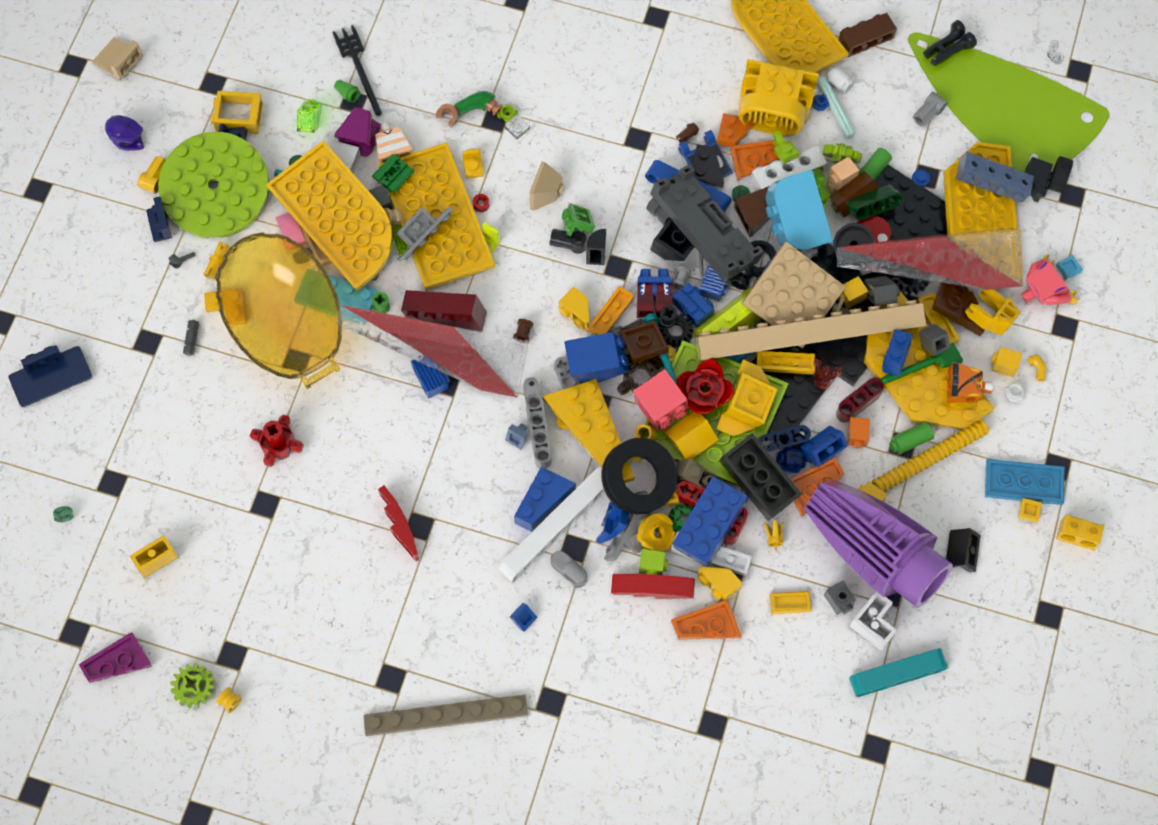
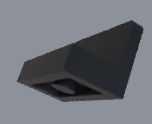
[946,528,981,572]

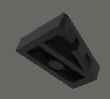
[692,144,724,188]

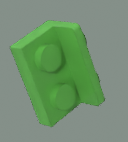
[562,203,595,236]

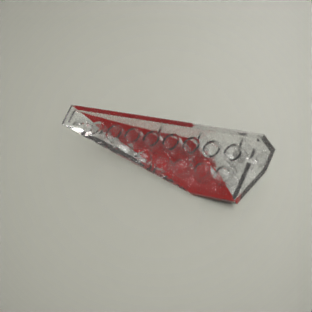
[836,228,1023,290]
[336,305,529,398]

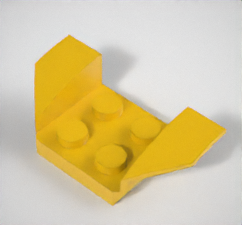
[716,359,777,436]

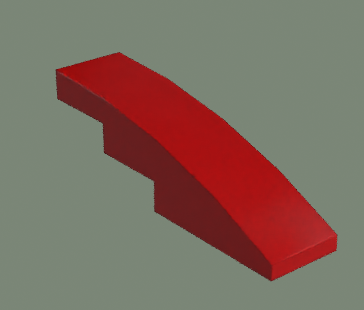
[378,485,419,562]
[611,574,695,599]

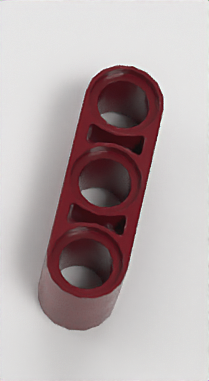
[836,378,884,423]

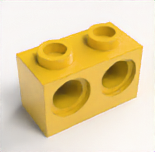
[1056,514,1104,551]

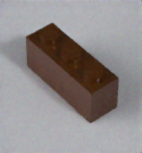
[838,13,897,58]

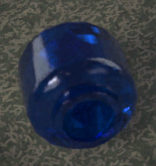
[776,447,806,474]

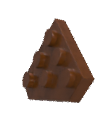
[932,277,984,336]

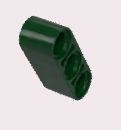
[847,185,903,221]

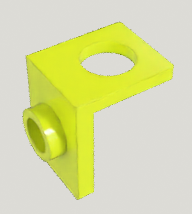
[482,222,500,253]

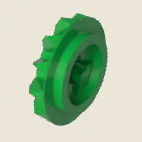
[668,503,694,533]

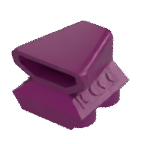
[334,107,381,157]

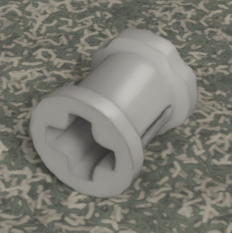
[672,266,691,290]

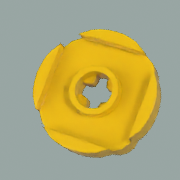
[636,513,675,552]

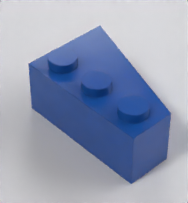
[514,467,576,532]

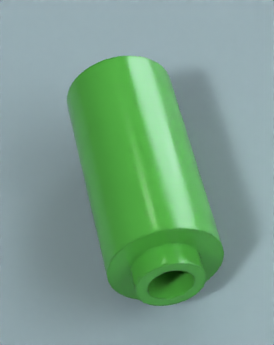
[858,148,892,181]
[889,422,934,455]

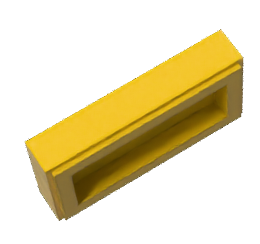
[769,591,812,614]

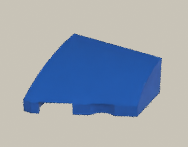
[596,502,629,544]

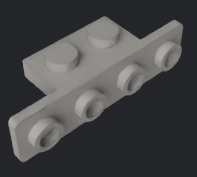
[396,206,453,262]
[604,490,648,561]

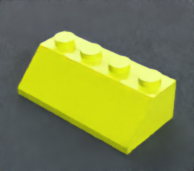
[693,287,762,337]

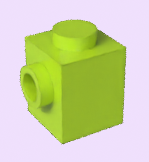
[639,549,669,575]

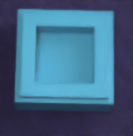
[1056,255,1083,280]

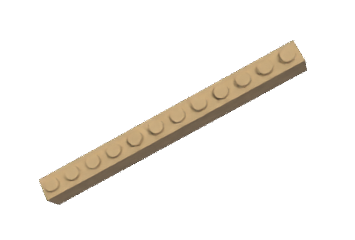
[695,300,926,360]

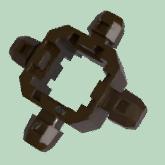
[617,354,663,395]

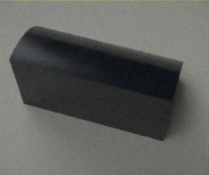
[586,229,606,265]

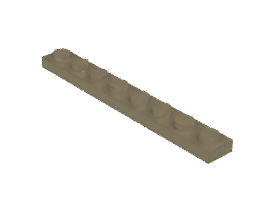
[364,695,528,736]

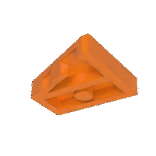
[717,113,757,147]

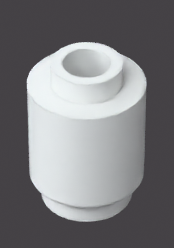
[827,67,855,93]

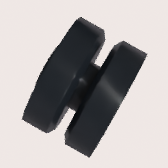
[833,223,875,269]

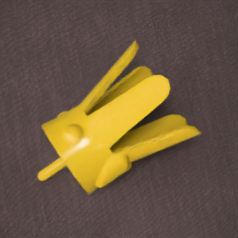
[764,520,784,551]

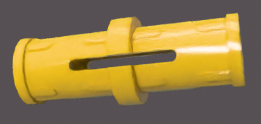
[203,241,230,280]

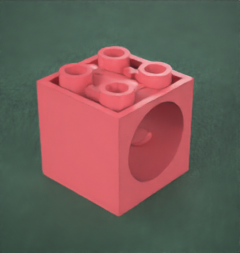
[633,369,688,432]

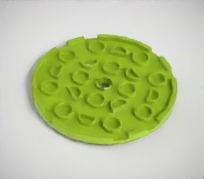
[158,132,269,238]

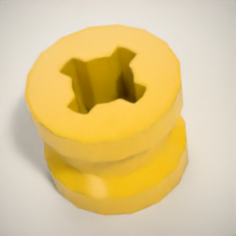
[216,687,242,713]

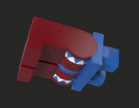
[636,269,673,318]

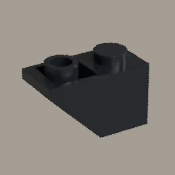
[1024,157,1053,203]

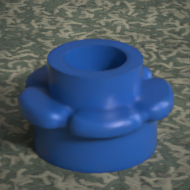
[812,94,830,111]

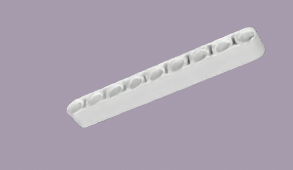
[498,459,632,582]

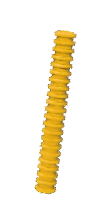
[872,419,989,492]

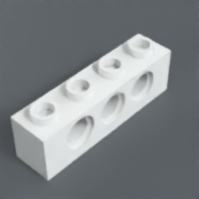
[750,146,827,191]

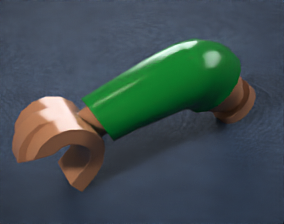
[436,91,503,128]

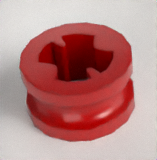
[473,194,489,212]

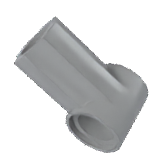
[913,92,948,127]

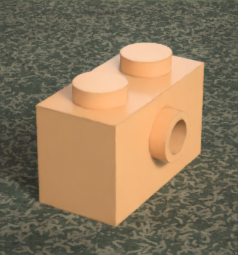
[826,156,859,194]

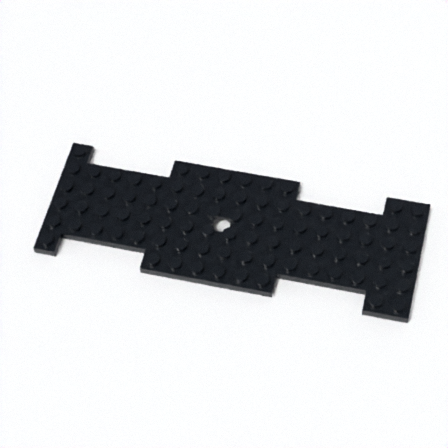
[751,165,949,457]

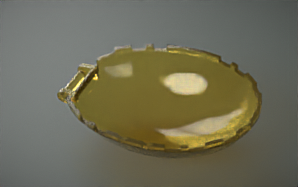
[216,232,343,390]

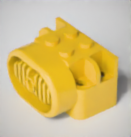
[738,59,819,136]

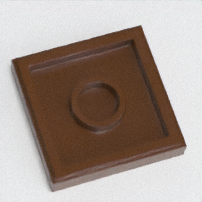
[620,320,669,364]

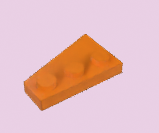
[671,600,742,640]

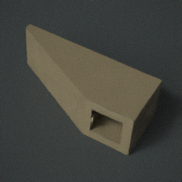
[676,458,735,489]

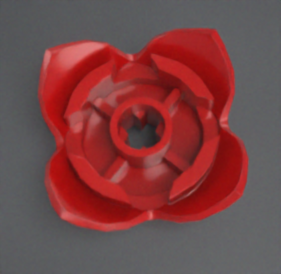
[676,358,734,414]

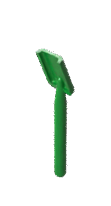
[881,343,963,384]

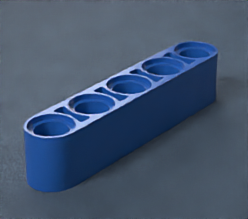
[645,160,732,213]

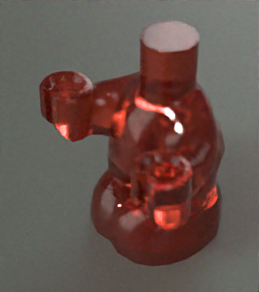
[813,358,843,389]

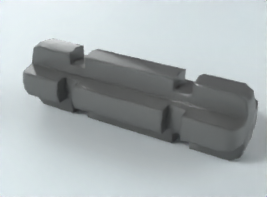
[183,320,199,356]

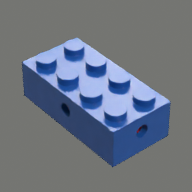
[672,477,748,567]

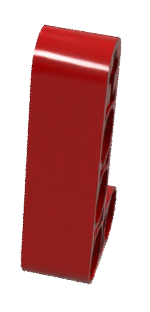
[676,481,748,545]

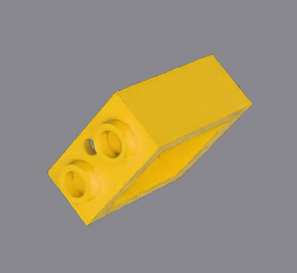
[211,91,263,134]

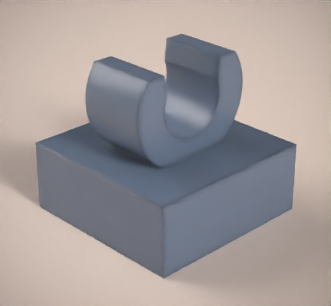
[505,423,528,450]

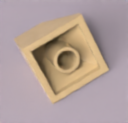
[529,161,565,211]

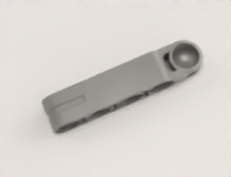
[523,377,552,469]

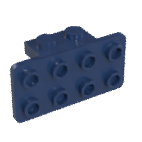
[8,345,92,407]

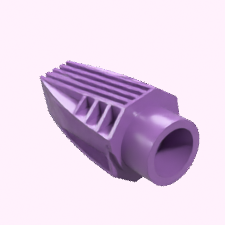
[803,480,953,608]

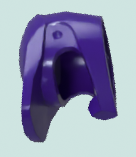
[105,115,144,151]

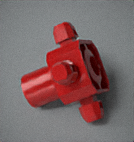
[250,415,304,467]

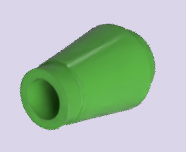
[334,80,360,103]

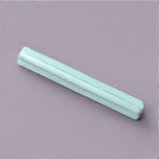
[817,77,855,138]

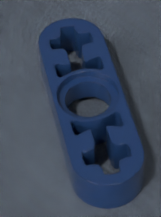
[758,425,811,452]

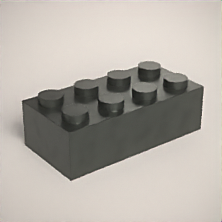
[719,433,802,522]

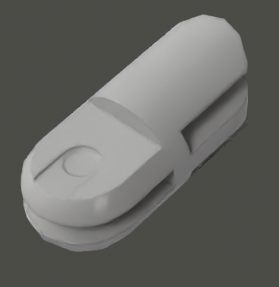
[550,551,587,587]

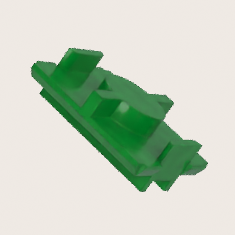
[372,154,414,193]

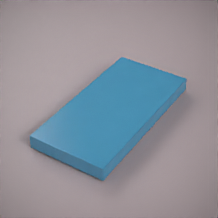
[985,459,1065,505]

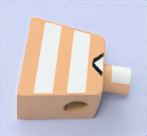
[375,123,413,163]

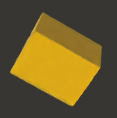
[664,412,719,460]

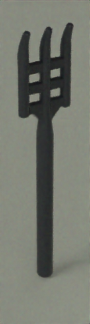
[332,25,382,116]

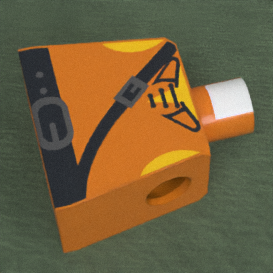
[946,362,993,403]

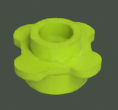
[497,104,519,124]

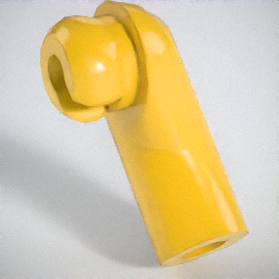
[1028,354,1047,382]

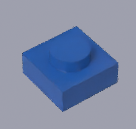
[510,603,537,632]

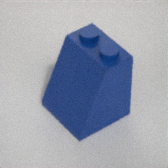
[564,332,628,383]

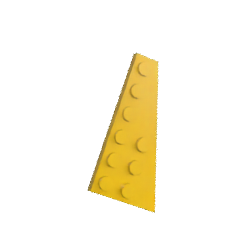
[542,379,635,483]

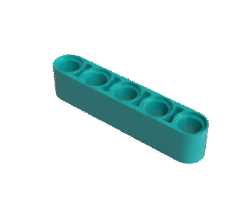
[849,648,949,697]

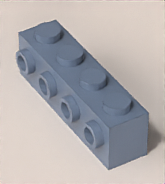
[956,152,1034,202]

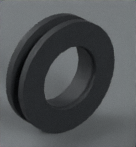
[601,438,678,514]

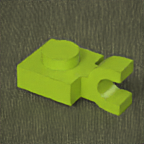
[773,131,799,164]

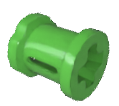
[372,292,390,313]

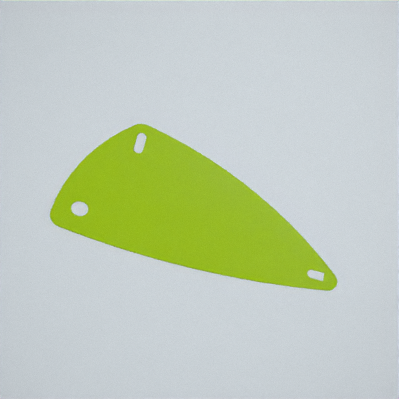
[908,32,1109,172]

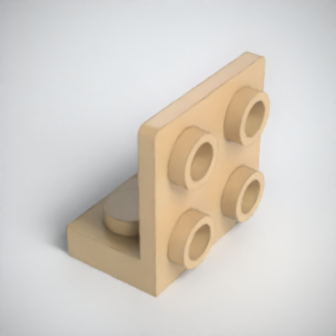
[93,37,143,81]

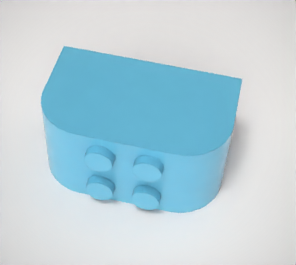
[766,169,833,251]

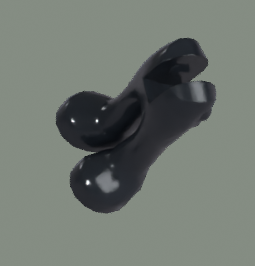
[923,20,977,66]

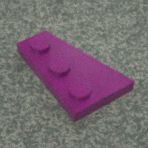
[78,632,153,683]

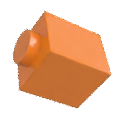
[847,417,870,449]

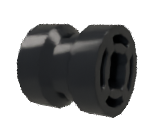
[730,268,754,290]

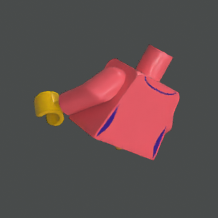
[1021,254,1080,305]

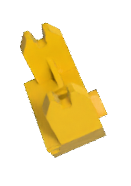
[965,289,1021,336]

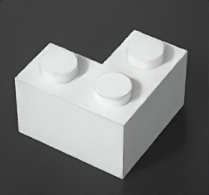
[850,591,897,652]

